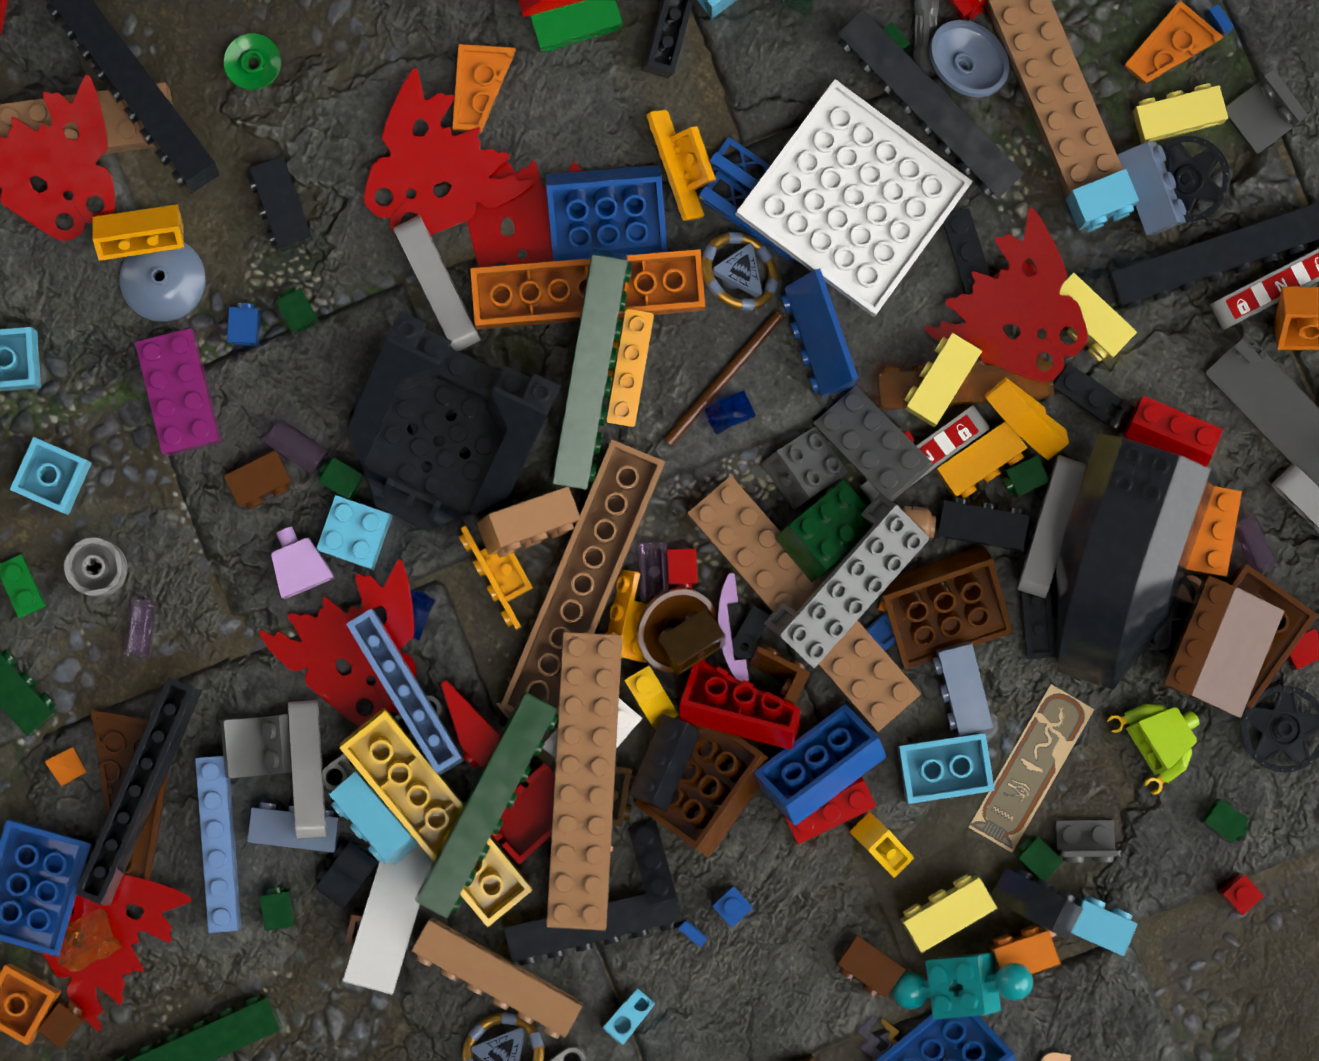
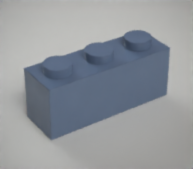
[1117,142,1186,235]
[932,641,993,736]
[247,802,341,853]

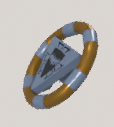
[702,232,778,310]
[462,1012,544,1061]

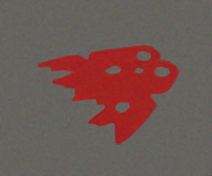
[364,68,533,236]
[0,75,115,241]
[467,160,584,268]
[924,208,1088,382]
[259,560,416,727]
[42,867,192,1031]

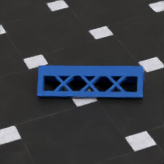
[709,137,771,193]
[699,171,796,264]

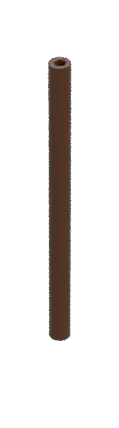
[663,310,784,447]

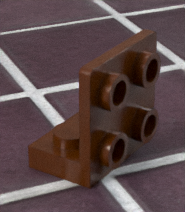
[749,646,810,705]

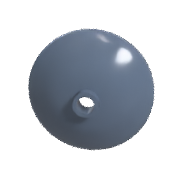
[929,20,1009,97]
[120,242,206,322]

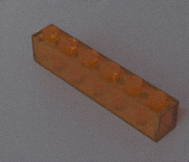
[877,357,1054,411]

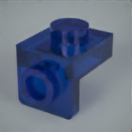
[705,391,756,435]
[410,590,436,640]

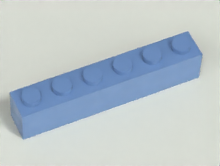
[346,609,465,775]
[195,756,242,933]

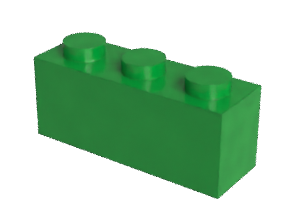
[530,0,623,54]

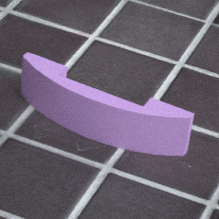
[718,573,749,682]

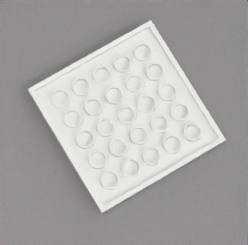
[735,79,973,317]

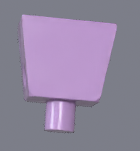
[271,527,335,599]

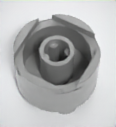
[64,538,128,597]

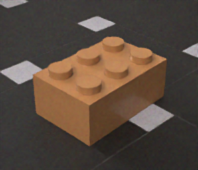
[477,486,581,558]

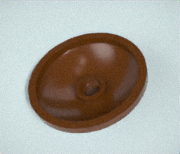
[637,588,718,673]

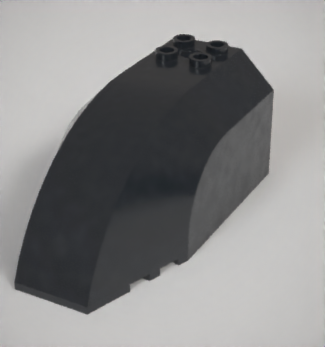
[1056,434,1216,690]

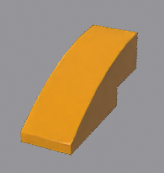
[985,377,1069,460]

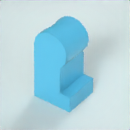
[602,988,655,1045]

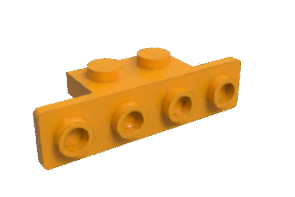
[647,110,716,221]
[606,309,654,427]
[459,525,533,630]
[605,570,648,663]

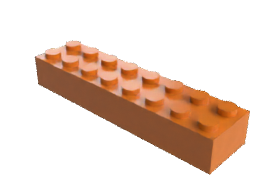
[470,249,705,330]

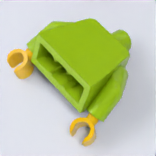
[1107,704,1199,795]

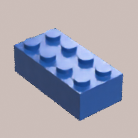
[754,704,887,826]

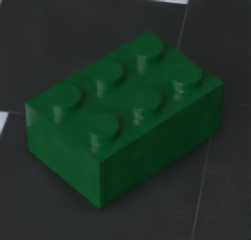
[775,480,873,582]

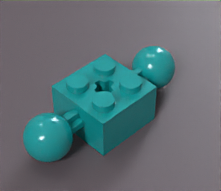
[892,952,1033,1019]

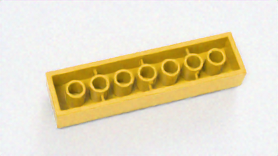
[339,707,533,927]

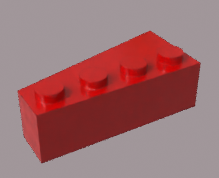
[680,659,801,750]

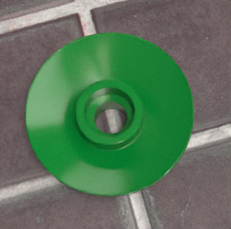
[224,33,281,90]

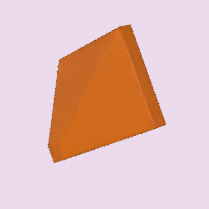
[45,747,87,786]

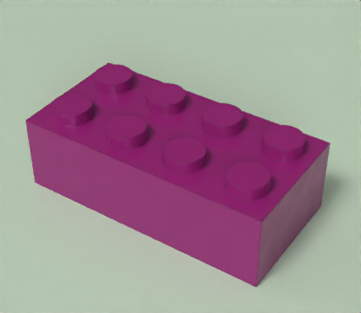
[135,328,222,457]

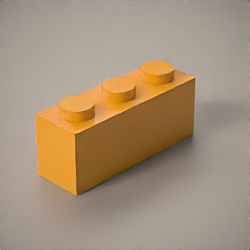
[93,204,184,261]
[935,421,1027,499]

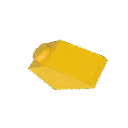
[625,665,679,730]
[850,812,914,878]

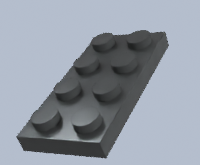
[814,385,933,502]

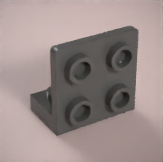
[1225,69,1308,154]
[761,427,848,510]
[221,714,292,779]
[1055,820,1121,863]

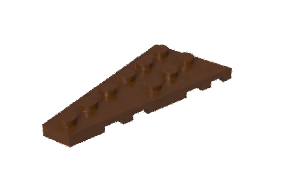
[90,710,170,881]

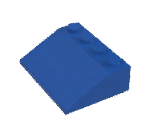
[546,165,667,261]
[781,268,858,398]
[0,819,91,957]
[876,1014,1016,1061]

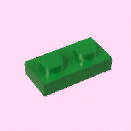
[0,554,47,619]

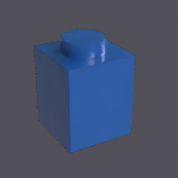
[227,303,261,346]
[712,885,753,927]

